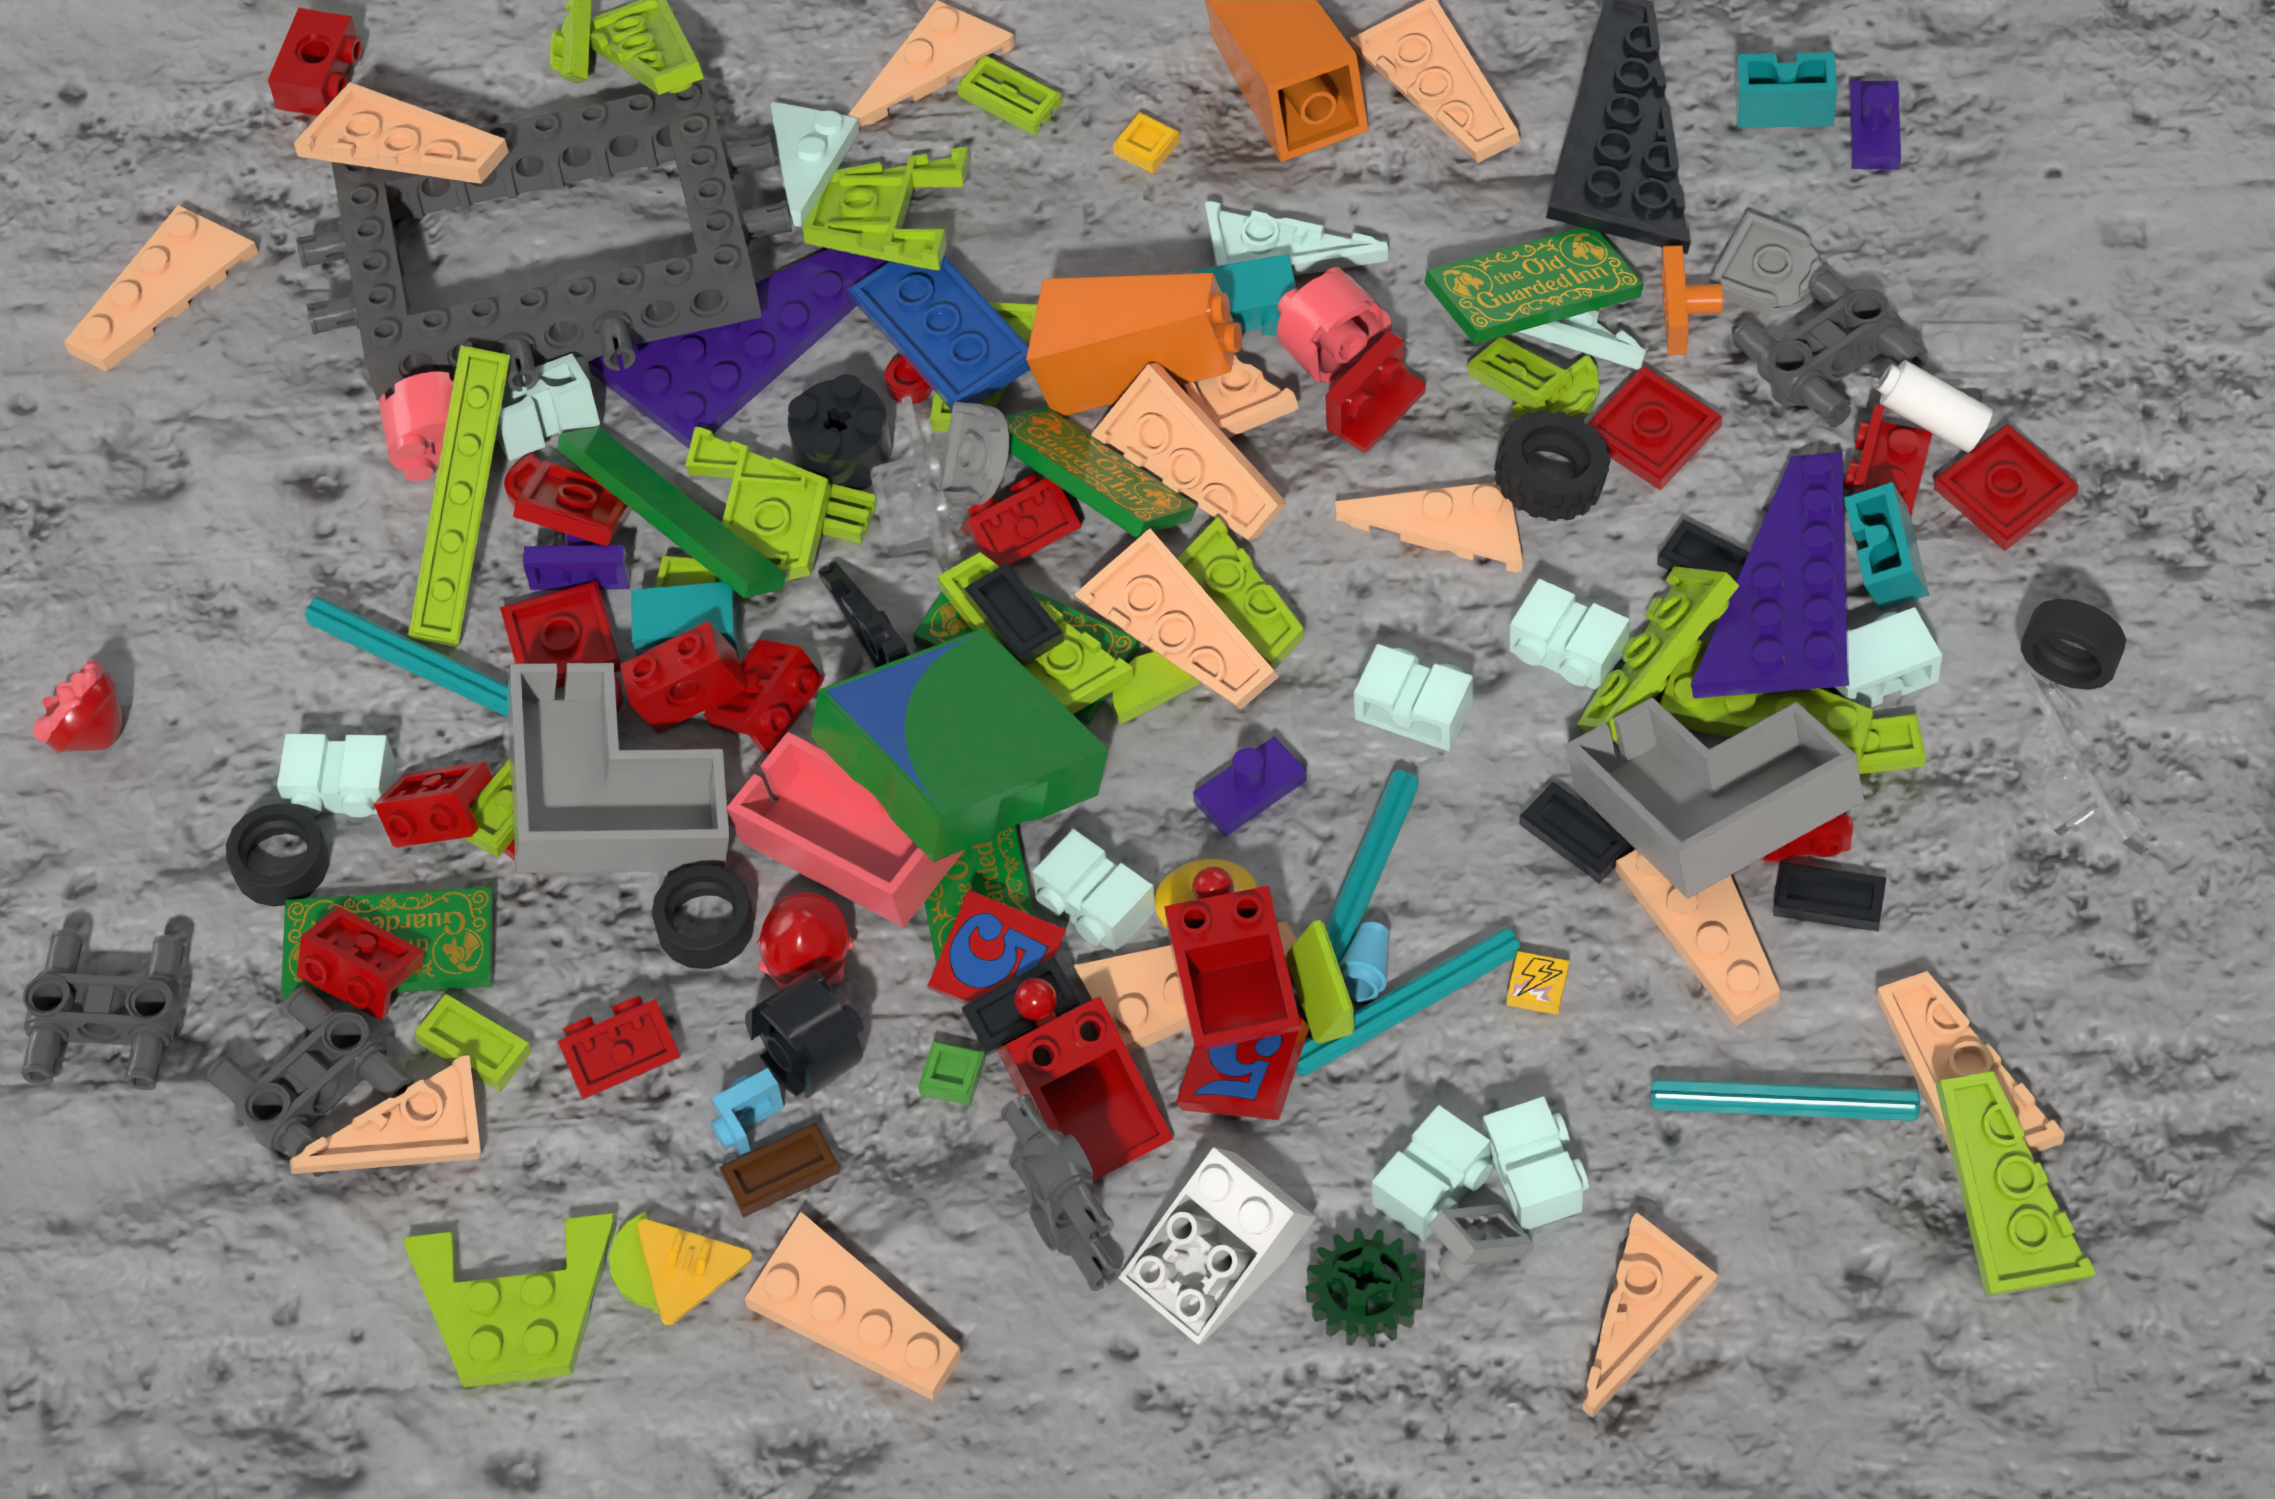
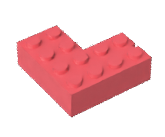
[726,732,964,928]

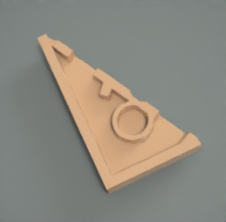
[848,0,1015,129]
[1183,354,1299,438]
[1334,482,1523,572]
[290,1055,481,1174]
[1582,1213,1719,1418]

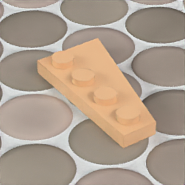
[1350,0,1521,163]
[294,82,509,184]
[64,205,258,372]
[1091,363,1287,540]
[1074,528,1279,710]
[1615,850,1780,1026]
[1074,921,1297,1054]
[1876,971,2065,1155]
[745,1212,962,1401]

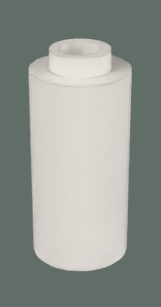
[1876,360,1993,453]

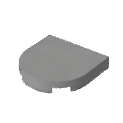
[1707,211,1822,313]
[937,402,1009,505]

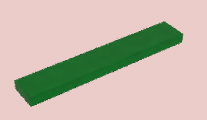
[557,426,786,599]

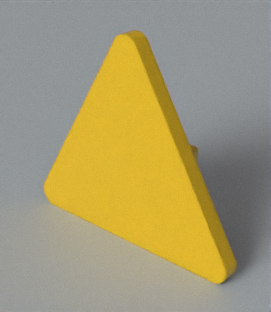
[637,1219,752,1326]

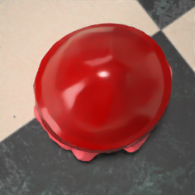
[33,659,122,753]
[757,893,854,989]

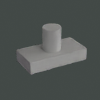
[1428,1204,1533,1283]

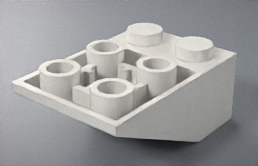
[1119,1147,1316,1345]

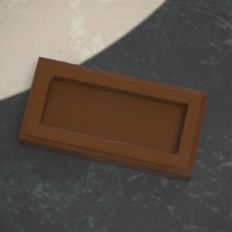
[719,1122,840,1218]

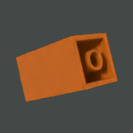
[1205,0,1369,162]
[1026,273,1242,417]

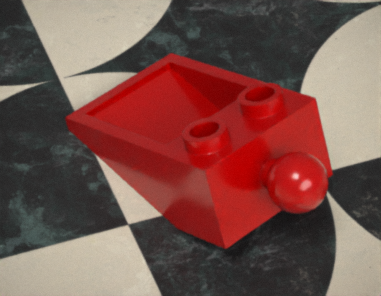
[1164,866,1301,1051]
[997,978,1173,1181]

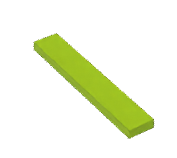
[407,345,510,647]

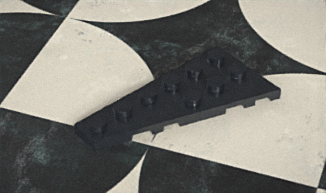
[1546,0,1691,254]

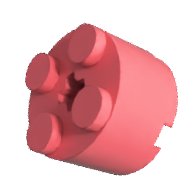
[1277,267,1392,387]
[379,372,453,481]

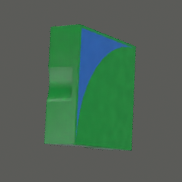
[811,627,1108,862]

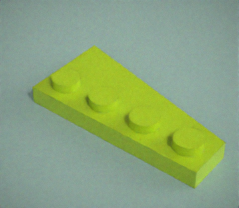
[589,0,704,95]
[937,552,1134,714]
[1577,567,1739,742]
[1660,640,1874,762]
[1936,1071,2097,1298]

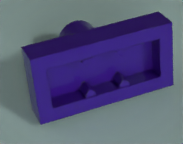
[1849,81,1901,169]
[523,533,631,590]
[1193,736,1307,837]

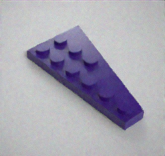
[588,248,889,449]
[1691,452,1850,699]

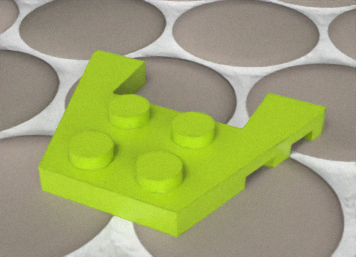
[802,147,970,270]
[654,427,832,588]
[404,1213,616,1388]

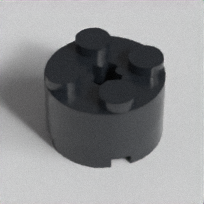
[788,374,892,491]
[745,969,864,1098]

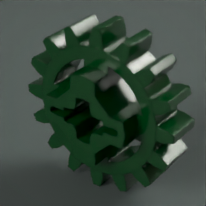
[1305,1228,1424,1347]

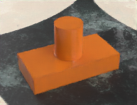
[1661,246,1723,355]

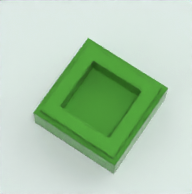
[918,1040,986,1106]

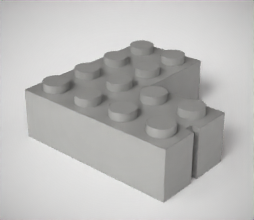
[507,663,729,873]
[1565,698,1864,899]

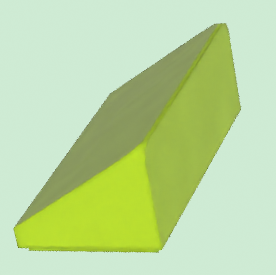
[1286,920,1354,1044]

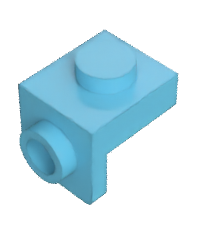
[710,1068,784,1157]

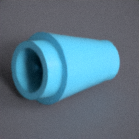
[1339,922,1390,1002]

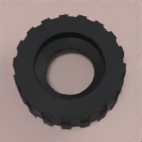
[1494,410,1611,521]

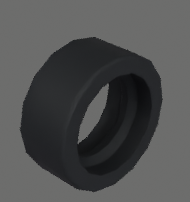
[2020,599,2127,690]
[226,803,329,907]
[652,865,755,969]

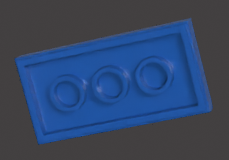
[848,255,1030,410]

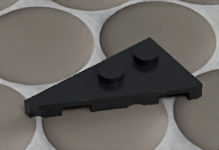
[818,561,910,668]

